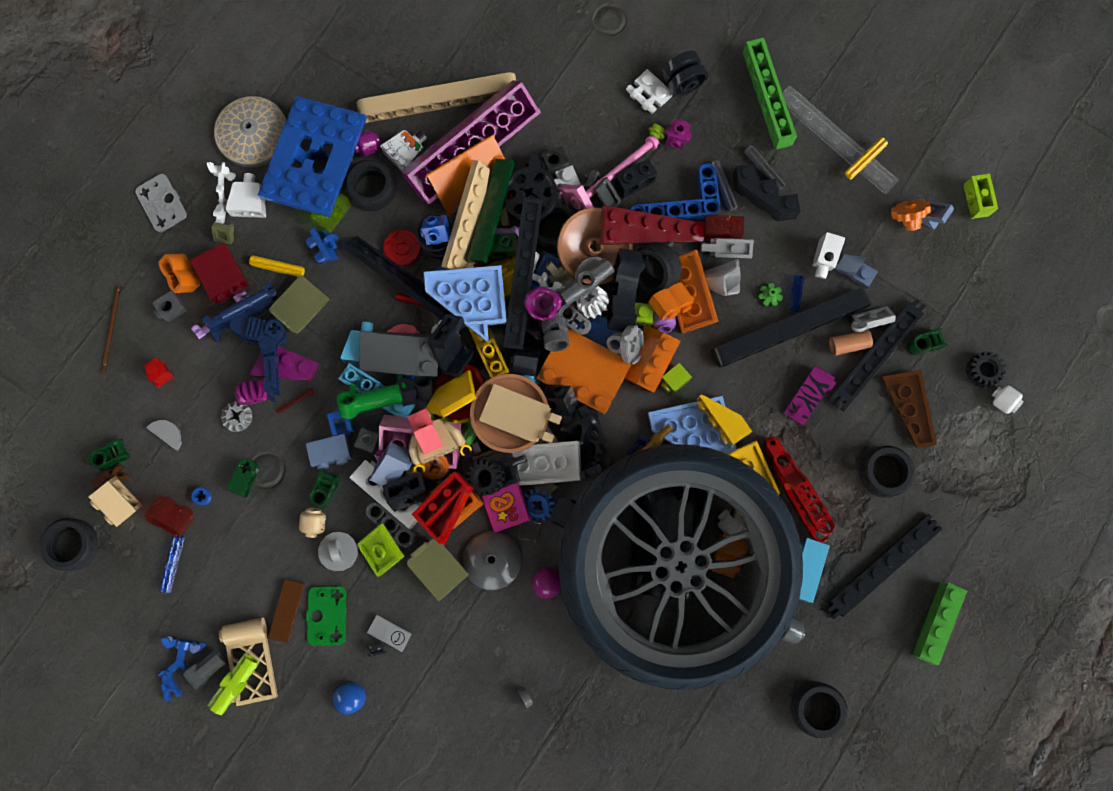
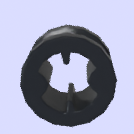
[367,643,386,657]

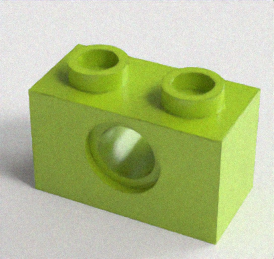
[963,174,998,219]

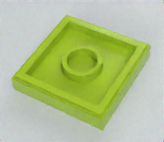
[357,524,404,577]

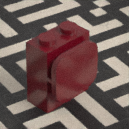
[190,243,250,304]

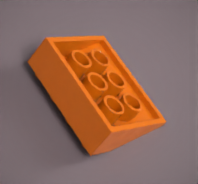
[536,328,632,414]

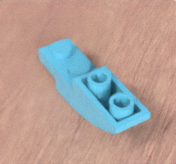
[339,363,415,417]

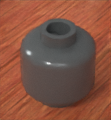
[780,617,806,644]

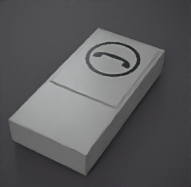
[367,615,412,652]

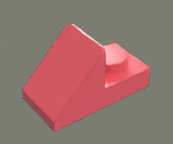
[408,409,443,455]

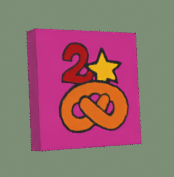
[482,483,531,533]

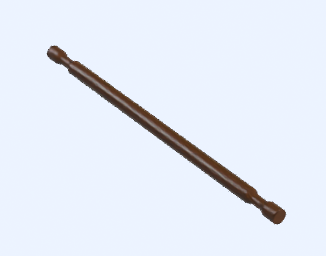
[101,285,121,374]

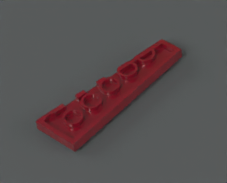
[600,206,705,245]

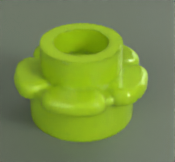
[648,124,666,140]

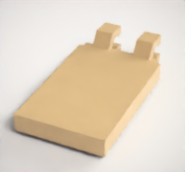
[479,384,562,443]

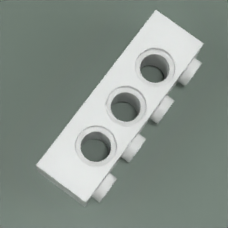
[350,460,422,529]

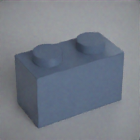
[306,434,353,470]
[370,442,412,486]

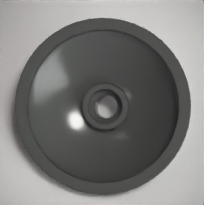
[463,531,522,590]

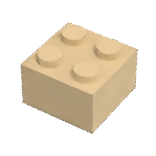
[89,476,142,527]

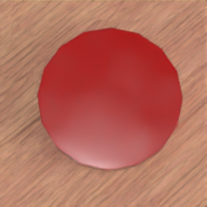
[384,230,421,267]

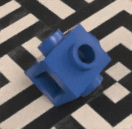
[420,215,451,245]

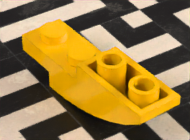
[468,325,510,378]

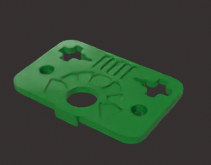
[306,587,347,646]

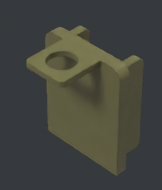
[269,275,330,334]
[407,538,469,602]

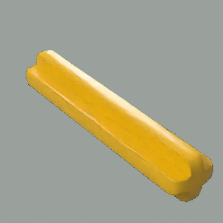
[844,137,888,179]
[249,255,305,277]

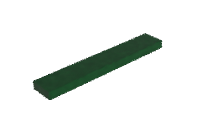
[467,159,514,264]

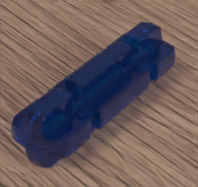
[789,275,805,312]

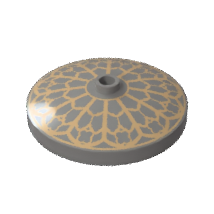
[214,96,286,168]

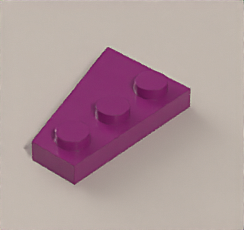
[250,347,319,382]

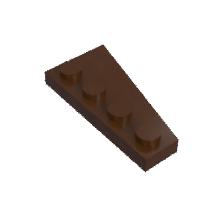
[881,370,937,449]

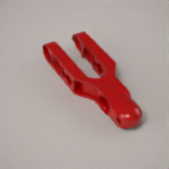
[764,436,835,543]

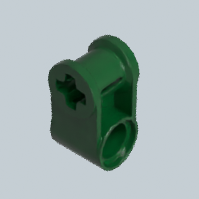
[907,328,948,356]
[88,439,131,470]
[227,459,259,498]
[309,469,341,509]

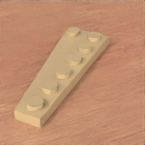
[441,161,490,270]

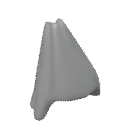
[704,259,741,296]

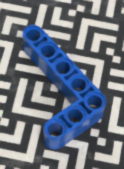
[630,163,720,222]

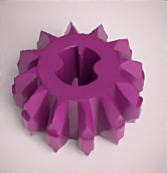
[235,379,269,405]

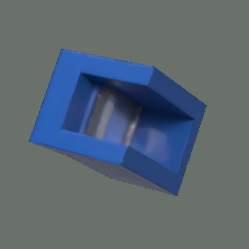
[327,411,355,436]

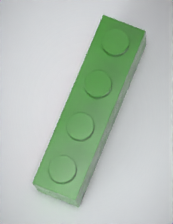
[912,582,967,666]

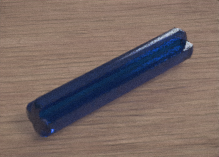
[159,535,184,594]

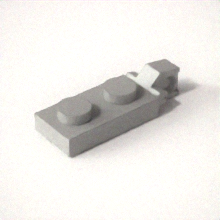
[700,238,754,258]

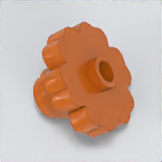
[891,199,931,231]

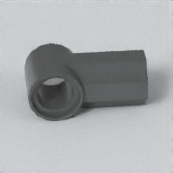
[183,650,227,691]

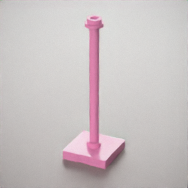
[557,136,659,213]

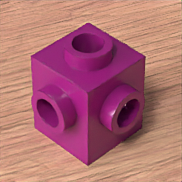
[665,119,693,150]

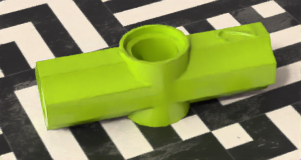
[207,653,259,716]

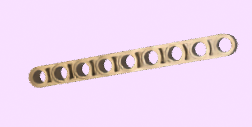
[356,72,516,123]

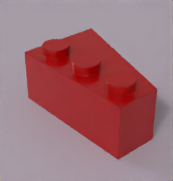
[411,471,474,545]

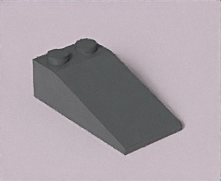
[360,331,438,376]

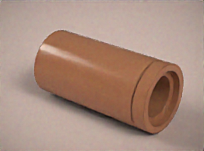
[829,329,873,356]

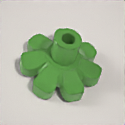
[758,283,783,307]

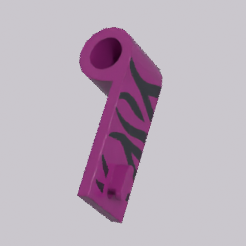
[784,365,836,425]

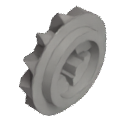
[220,401,252,432]

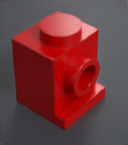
[143,357,174,388]

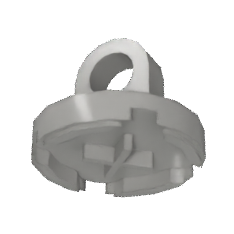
[607,325,644,364]
[318,532,358,571]

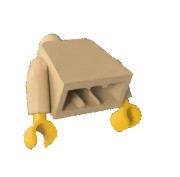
[409,412,472,473]

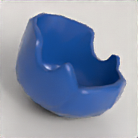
[333,682,366,715]

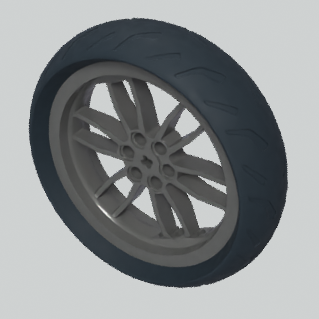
[559,444,803,690]

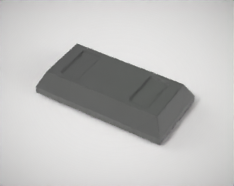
[594,177,622,207]

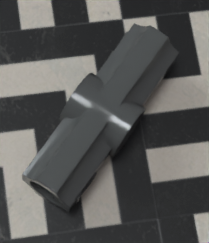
[558,258,614,306]

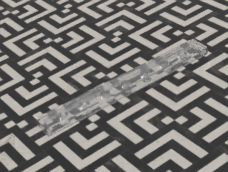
[782,85,899,195]

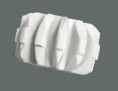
[576,286,610,319]

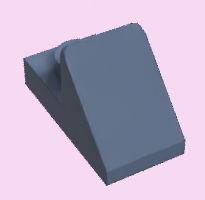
[920,199,954,229]
[835,254,878,289]

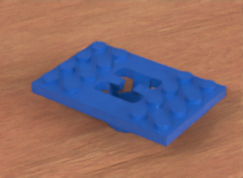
[258,96,367,217]

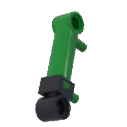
[337,374,433,419]

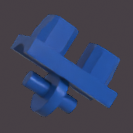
[305,228,339,264]

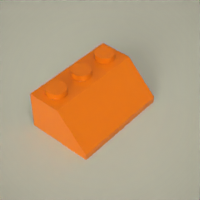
[625,325,681,393]

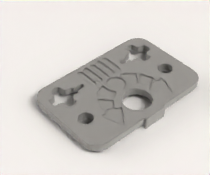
[135,174,187,232]

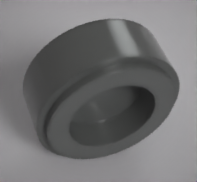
[517,687,533,709]

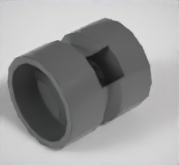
[542,316,569,352]

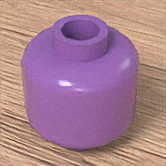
[652,311,676,333]

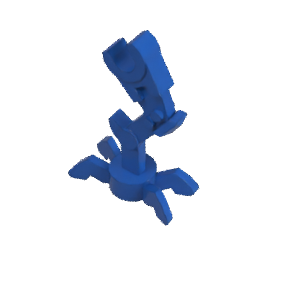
[158,636,207,702]

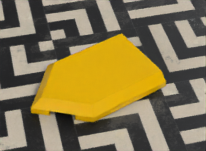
[426,370,476,418]

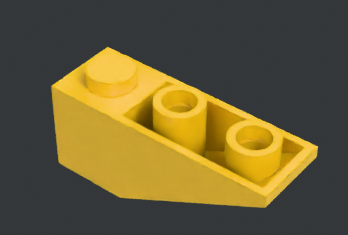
[697,395,752,447]

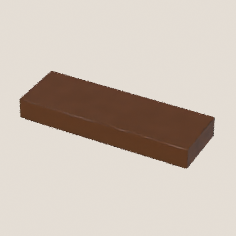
[268,579,305,643]

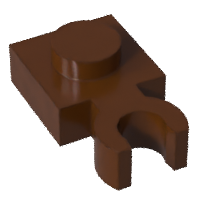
[90,465,130,490]

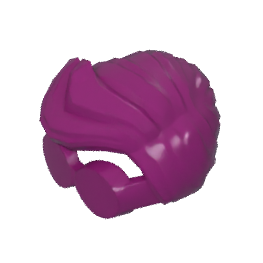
[524,287,562,320]

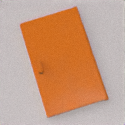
[426,134,505,216]

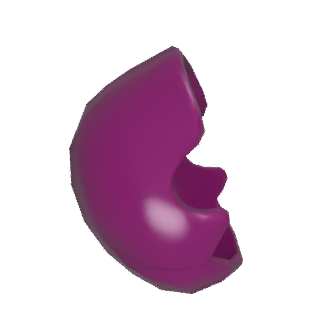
[532,567,561,600]

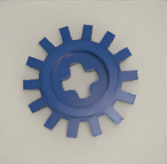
[524,488,555,523]

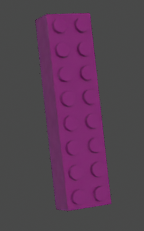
[400,80,541,205]

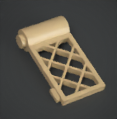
[219,617,278,706]

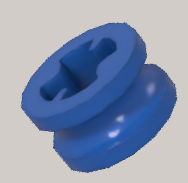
[191,487,212,506]

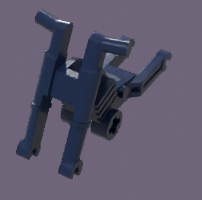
[202,283,287,402]

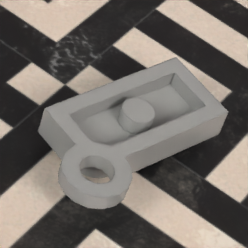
[851,306,895,332]

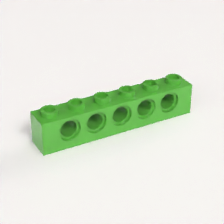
[743,38,797,150]

